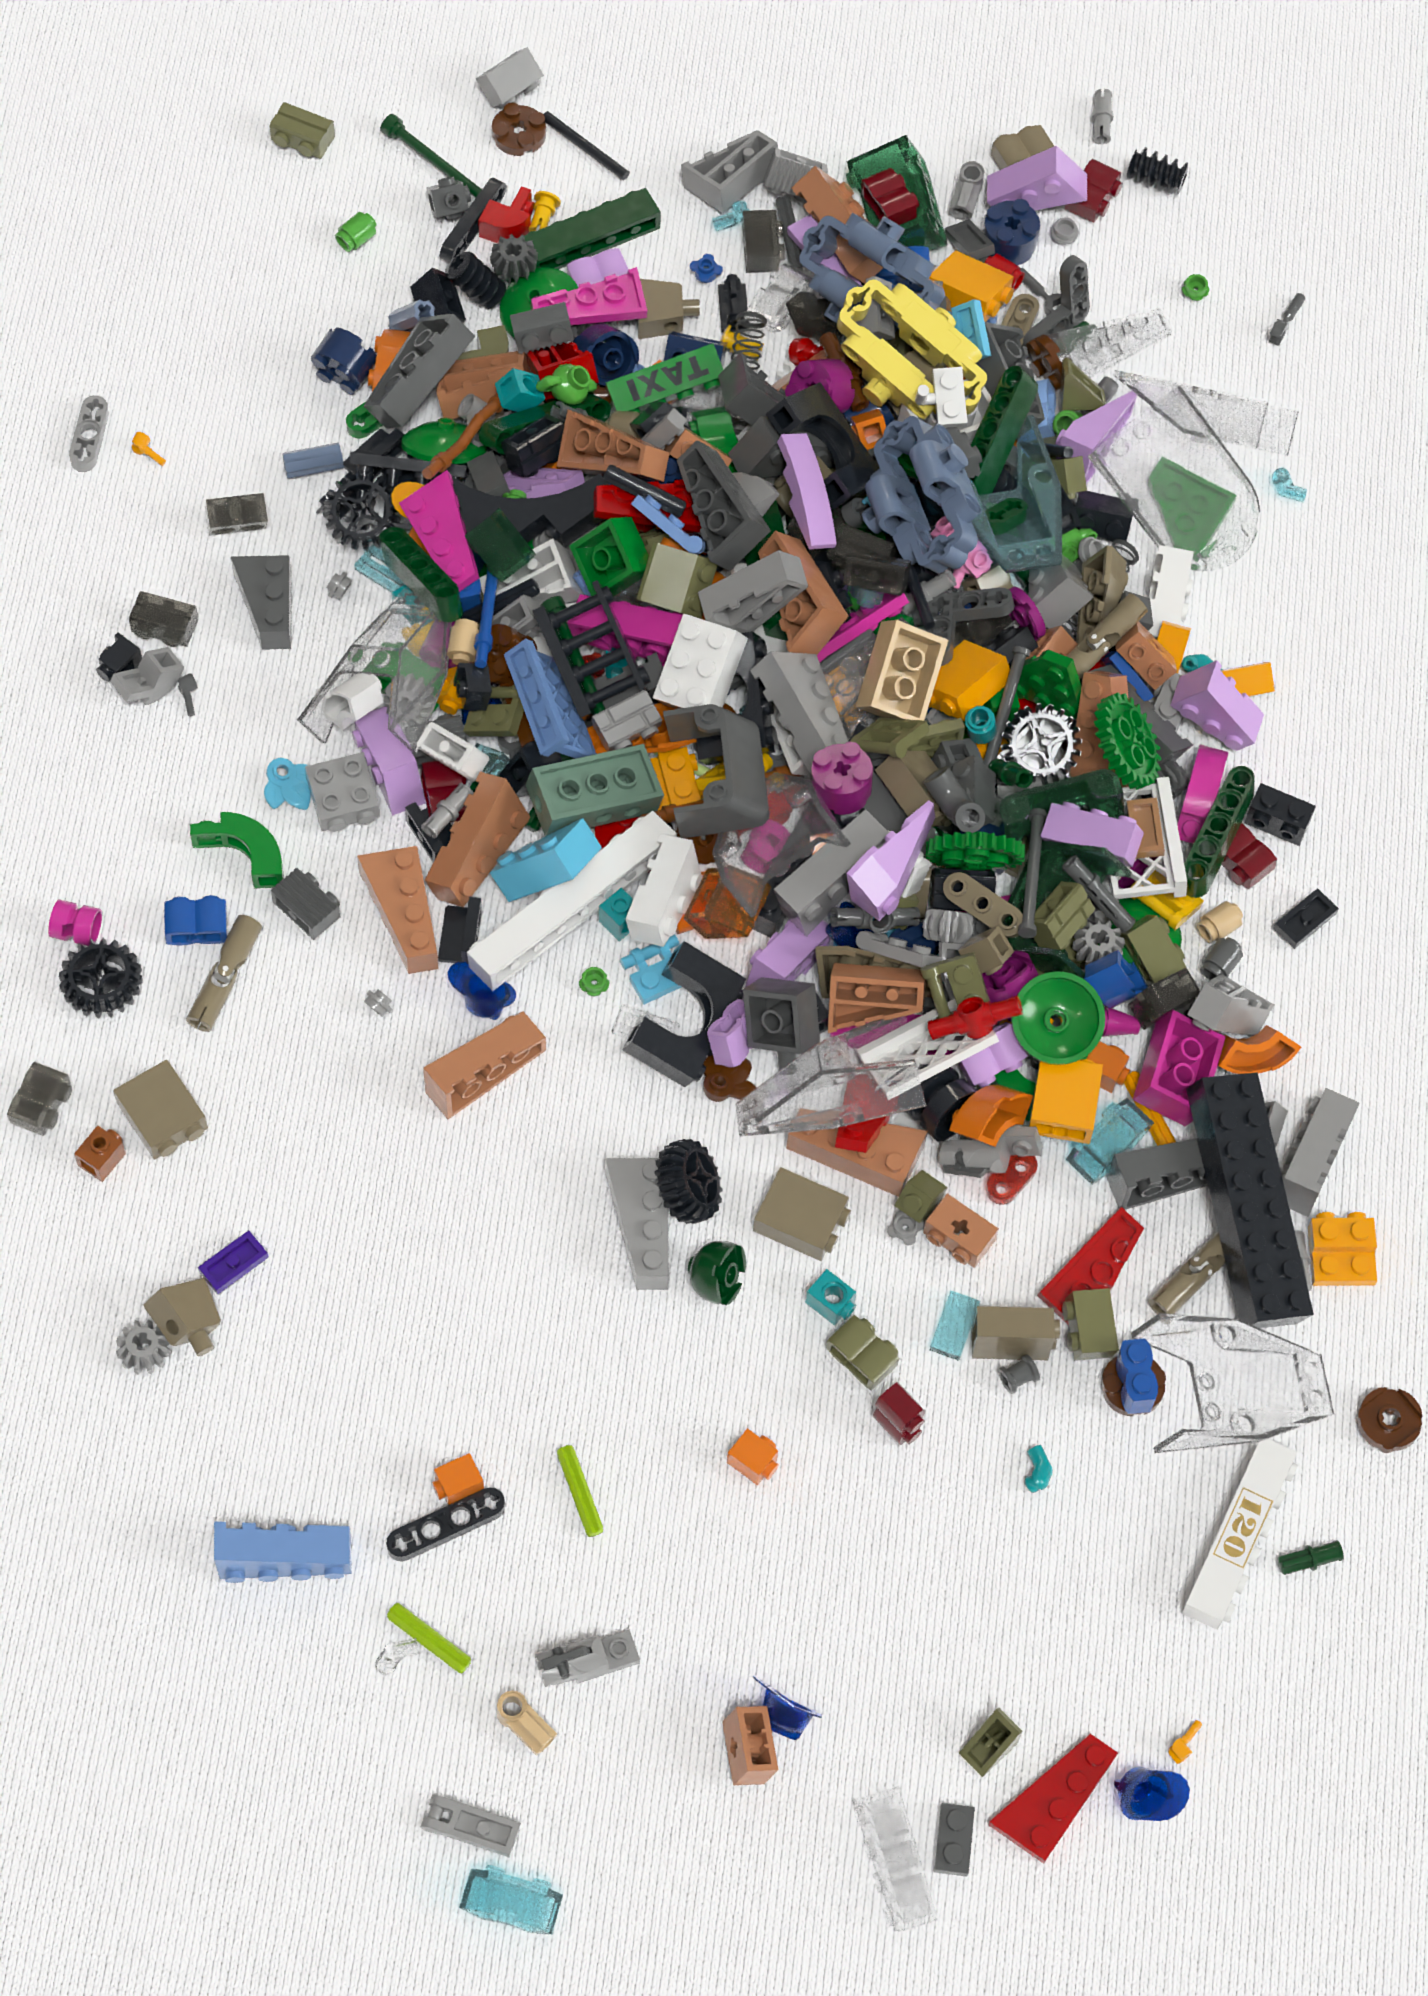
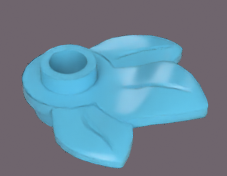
[264,758,311,810]

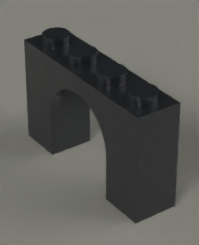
[766,382,879,511]
[696,631,777,765]
[622,941,746,1087]

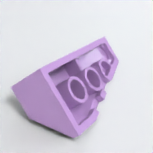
[1056,390,1138,493]
[846,800,935,921]

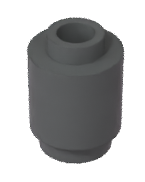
[1200,937,1243,980]

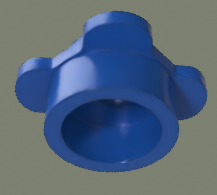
[690,254,723,283]

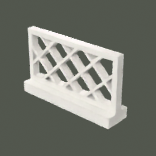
[1096,777,1187,899]
[857,999,999,1099]

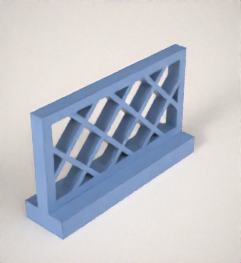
[504,639,596,758]

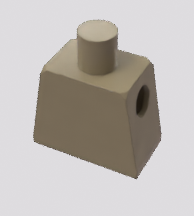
[638,278,700,339]
[143,1278,221,1357]

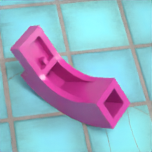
[1177,744,1228,844]

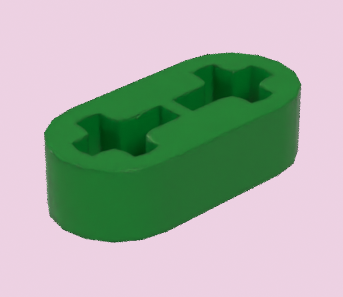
[346,401,383,439]

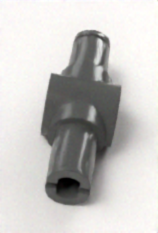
[830,905,920,934]

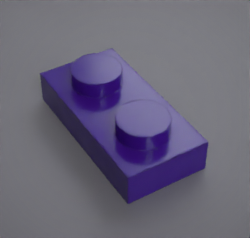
[198,1230,269,1295]

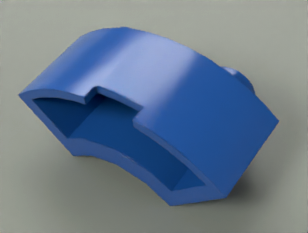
[1084,950,1148,1008]

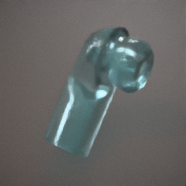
[712,201,750,232]
[1272,467,1308,503]

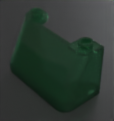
[846,135,948,251]
[995,768,1124,841]

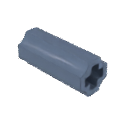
[388,300,435,332]
[282,442,344,479]

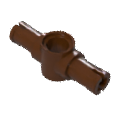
[819,332,870,412]

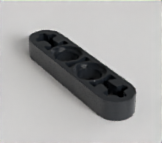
[439,177,507,262]
[386,1487,505,1562]

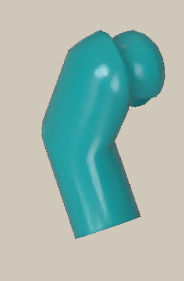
[1182,654,1223,673]
[1025,1445,1053,1493]

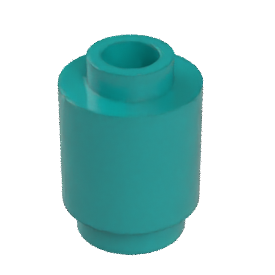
[965,706,997,744]

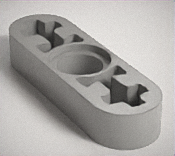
[69,395,109,472]

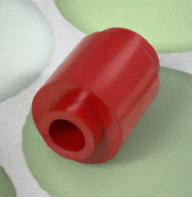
[984,254,1025,292]

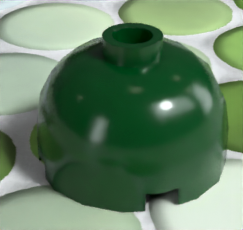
[688,1241,746,1305]

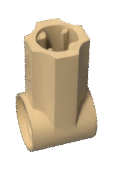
[496,1690,557,1756]

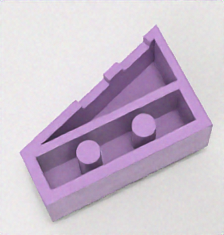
[987,146,1087,210]
[500,468,585,498]
[1170,660,1264,751]
[352,706,426,816]
[1040,802,1144,867]
[742,920,835,998]

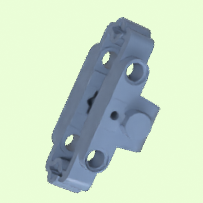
[799,212,945,340]
[862,416,982,573]

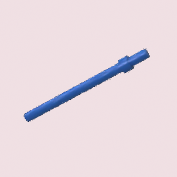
[474,533,504,668]

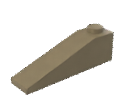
[1076,545,1128,652]
[815,946,944,998]

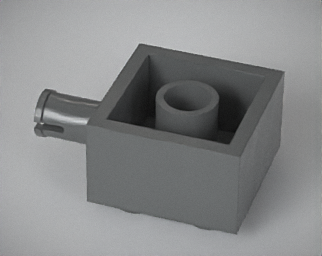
[743,977,820,1076]

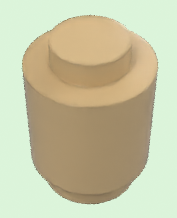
[447,619,479,665]
[1197,901,1243,943]

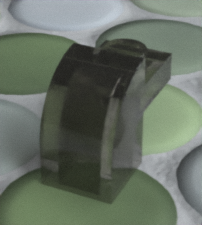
[1128,968,1200,1030]

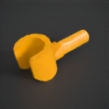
[132,432,166,466]
[1168,1720,1202,1764]

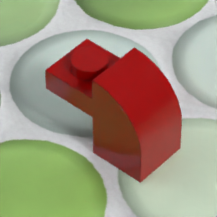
[478,186,535,244]

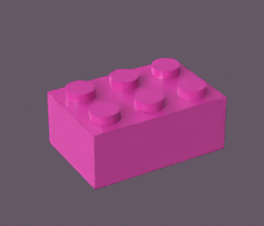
[1133,1010,1225,1127]

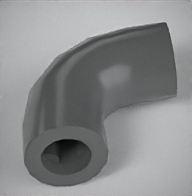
[923,766,985,833]

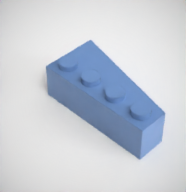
[214,1521,352,1583]

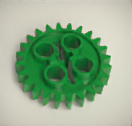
[1094,692,1162,790]
[926,831,1025,871]

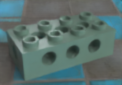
[525,744,664,836]

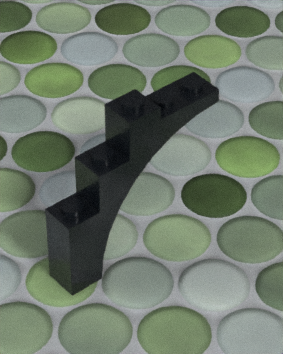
[431,471,610,549]

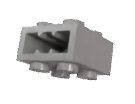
[305,752,380,832]

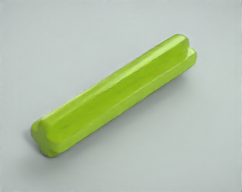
[557,1445,603,1537]
[387,1603,471,1674]

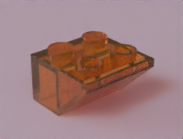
[683,867,771,939]

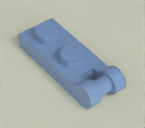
[631,494,706,554]

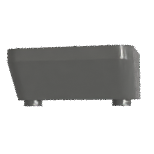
[663,704,770,838]

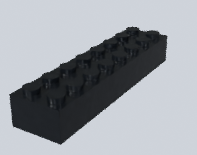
[1186,1072,1314,1331]

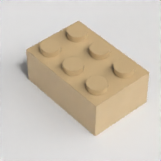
[856,620,948,721]

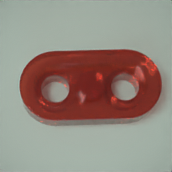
[986,1155,1038,1205]

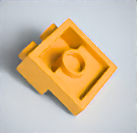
[650,746,704,810]
[1307,1212,1377,1286]

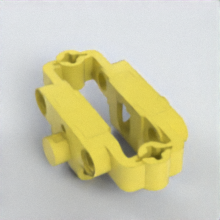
[837,280,987,419]

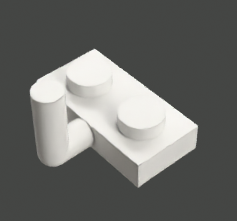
[915,367,967,428]

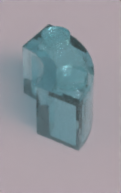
[1066,1098,1154,1185]
[459,1865,563,1935]

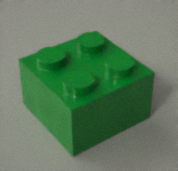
[569,517,649,597]

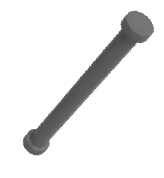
[983,646,1031,767]
[1018,808,1047,938]

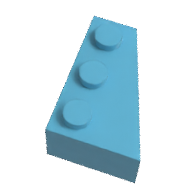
[490,818,602,902]

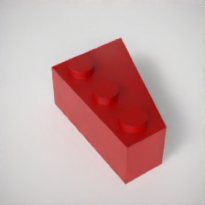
[525,342,599,400]

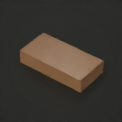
[1126,797,1165,859]

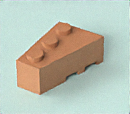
[436,351,530,419]
[828,963,926,1033]

